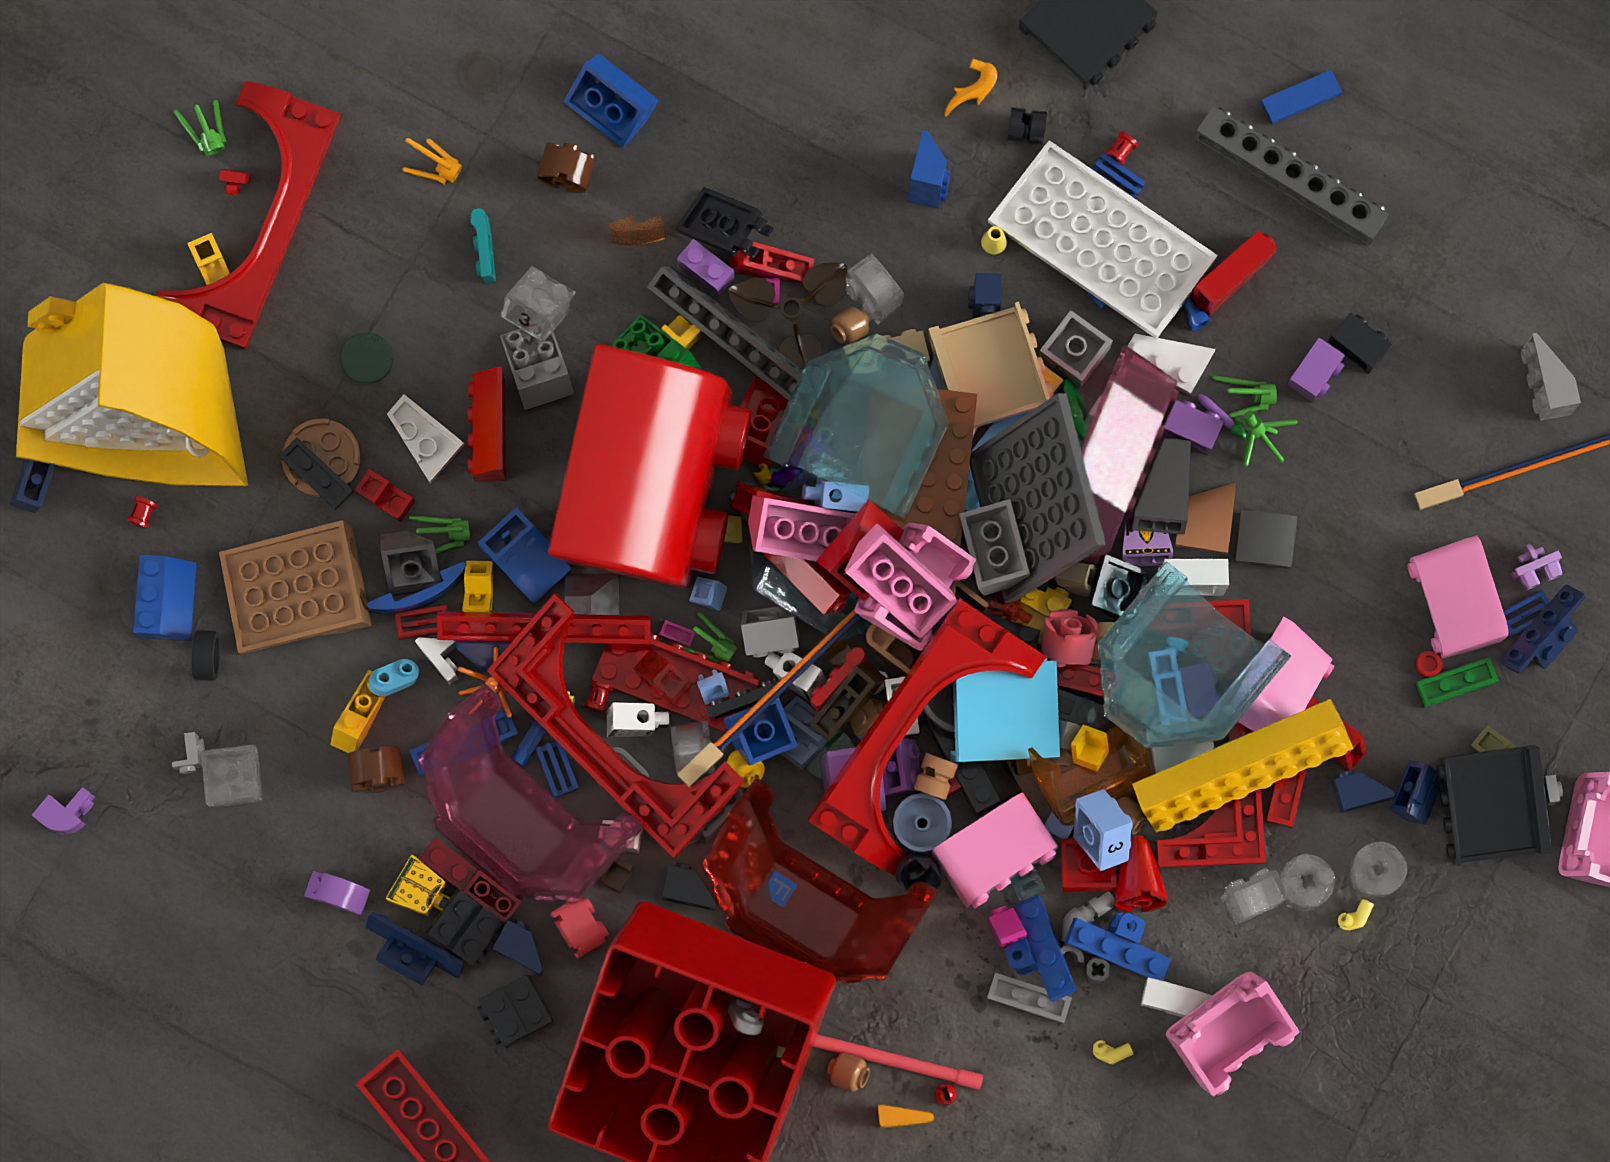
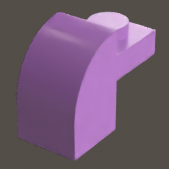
[32,787,95,834]
[304,871,370,915]

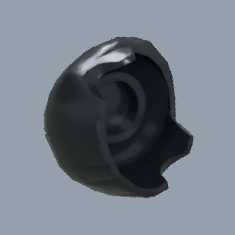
[895,853,942,896]

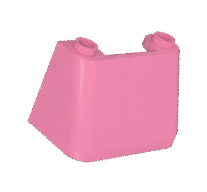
[855,522,977,651]
[1407,536,1508,659]
[1227,617,1334,731]
[1558,772,1610,887]

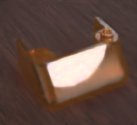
[1028,702,1152,826]

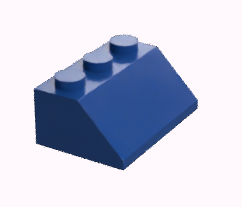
[563,54,659,148]
[908,130,951,209]
[133,555,197,641]

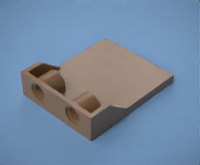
[219,520,372,655]

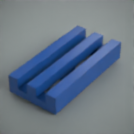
[1092,153,1146,198]
[1503,590,1549,638]
[536,740,579,798]

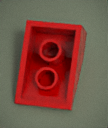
[740,376,798,469]

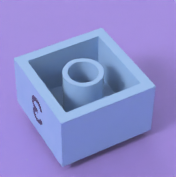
[1074,789,1133,871]

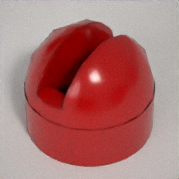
[934,1083,956,1105]

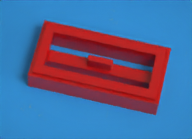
[395,605,448,640]

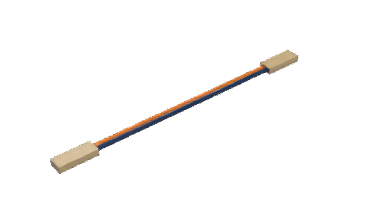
[1414,433,1610,510]
[677,609,861,788]

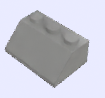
[959,499,1030,596]

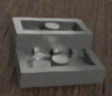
[1235,510,1297,568]

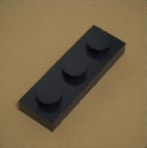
[279,437,354,511]
[706,679,785,722]

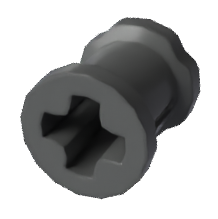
[1084,958,1110,984]

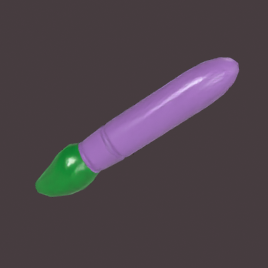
[1198,394,1246,439]

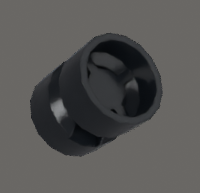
[1007,107,1047,145]

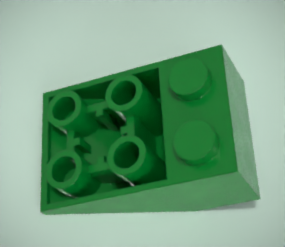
[610,315,701,369]

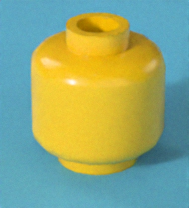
[726,750,765,788]

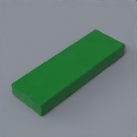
[1414,656,1499,708]

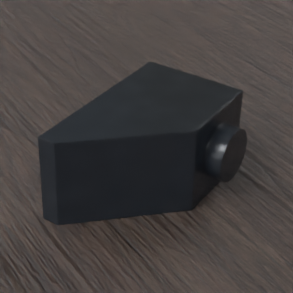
[662,863,716,911]

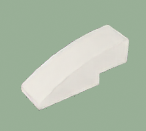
[1140,978,1213,1017]

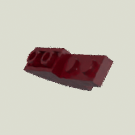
[418,838,521,923]

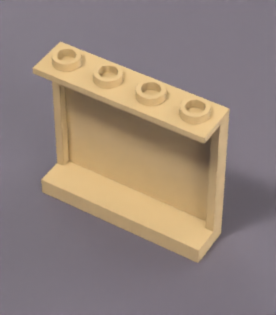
[928,302,1053,428]

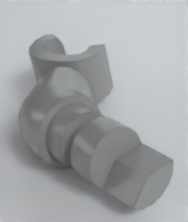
[1061,892,1115,963]

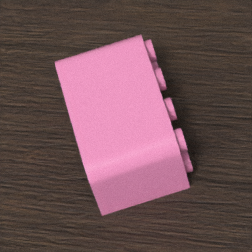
[932,792,1058,909]
[1166,972,1300,1097]

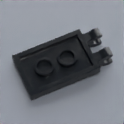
[676,187,774,258]

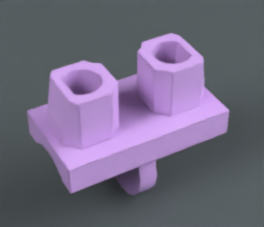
[1511,544,1562,591]

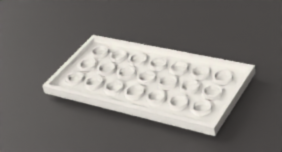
[988,140,1218,339]

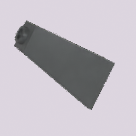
[1132,438,1191,534]

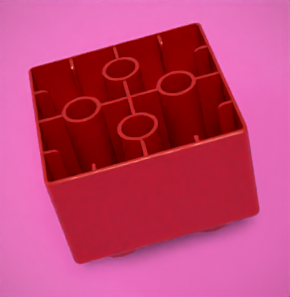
[548,343,752,589]
[548,901,836,1162]

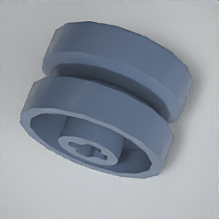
[893,793,952,855]

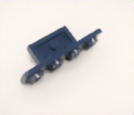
[1499,584,1586,674]
[366,911,465,986]

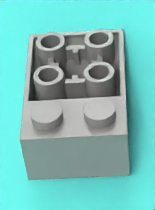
[500,319,574,410]
[1521,333,1581,421]

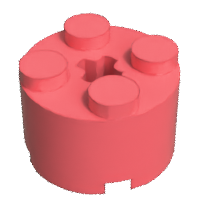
[1041,609,1098,667]
[550,896,609,959]

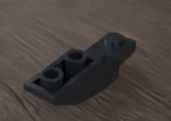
[1057,688,1127,738]

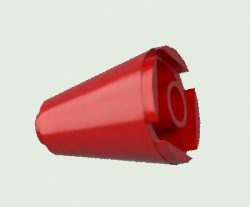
[1114,835,1168,913]

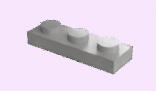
[987,973,1072,1024]

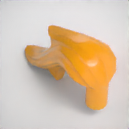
[944,58,997,117]

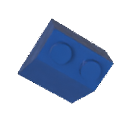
[723,697,798,766]

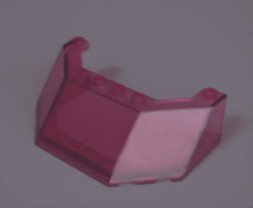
[1079,345,1179,568]
[418,683,644,904]

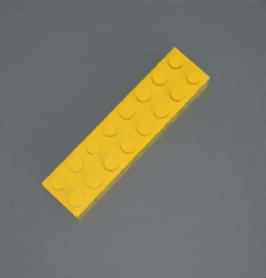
[1132,699,1354,833]

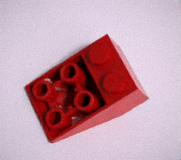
[817,500,904,601]

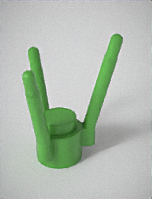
[174,100,227,156]
[1213,376,1277,418]
[408,515,470,554]
[681,612,738,664]

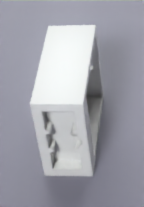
[1155,559,1229,596]

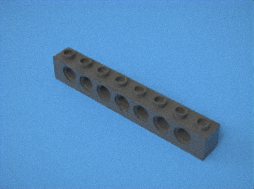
[1194,106,1389,246]
[647,266,830,415]

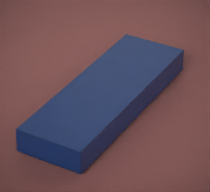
[1261,70,1342,125]

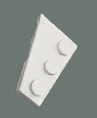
[1122,334,1216,395]
[387,394,464,484]

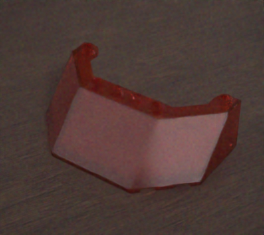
[702,778,939,984]

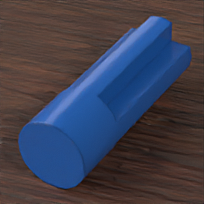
[511,720,546,767]

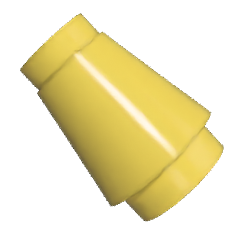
[981,226,1007,255]

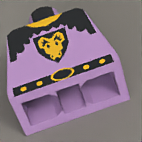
[1121,507,1173,567]

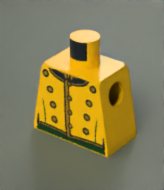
[386,855,450,916]

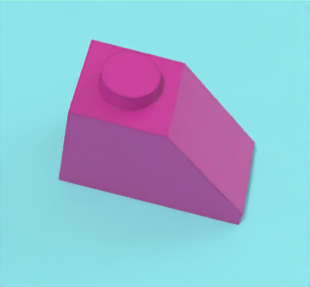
[987,906,1027,950]

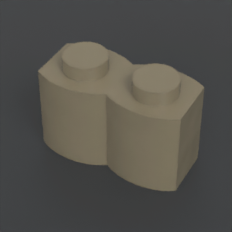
[1054,562,1097,597]

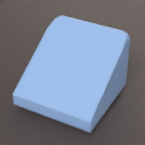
[689,577,727,611]
[1045,803,1075,839]

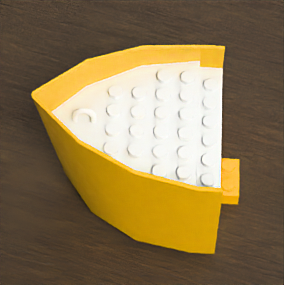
[16,283,248,486]

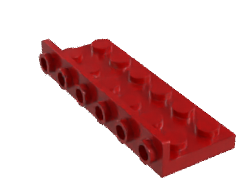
[592,634,761,733]

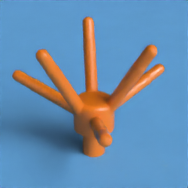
[458,647,512,718]

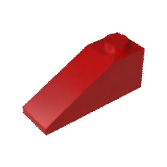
[729,242,815,284]

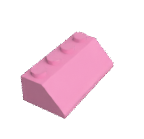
[748,496,855,561]
[845,524,958,639]

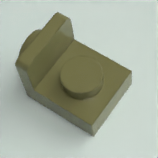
[1471,725,1515,752]

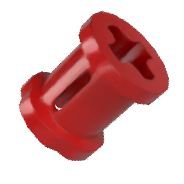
[1105,131,1138,166]
[126,496,158,529]
[583,681,613,713]

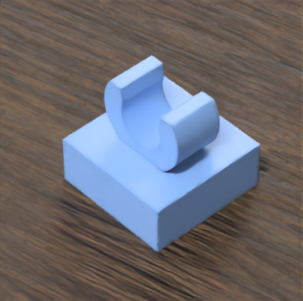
[697,669,730,705]

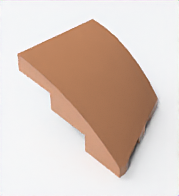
[1175,483,1236,555]

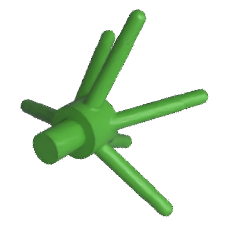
[1235,411,1298,467]

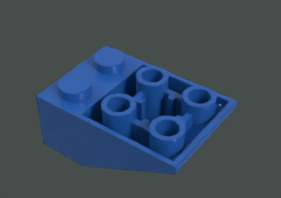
[478,507,572,605]

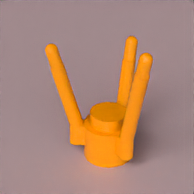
[402,138,462,185]

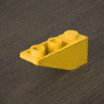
[330,670,387,753]

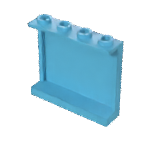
[950,656,1060,762]

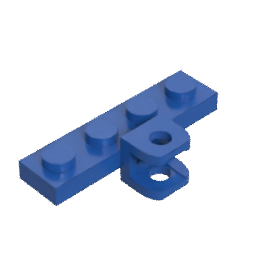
[1005,894,1077,1002]
[1064,913,1171,981]

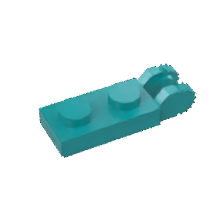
[470,208,496,284]

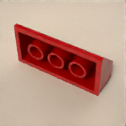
[468,367,506,482]

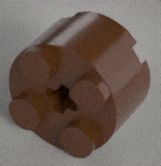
[537,142,596,193]
[348,746,405,793]

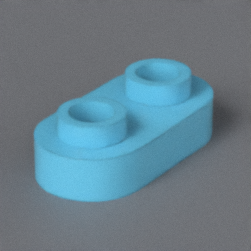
[368,659,419,697]

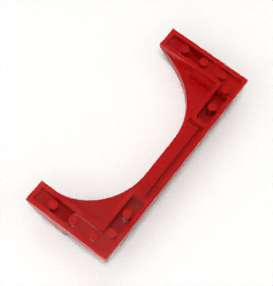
[156,81,341,350]
[487,593,744,858]
[807,598,1046,876]
[1143,599,1266,868]

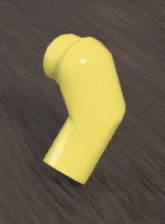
[1338,899,1374,931]
[1093,1040,1134,1064]

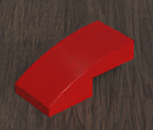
[354,469,415,522]

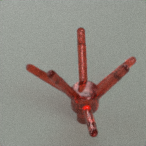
[979,591,1033,624]

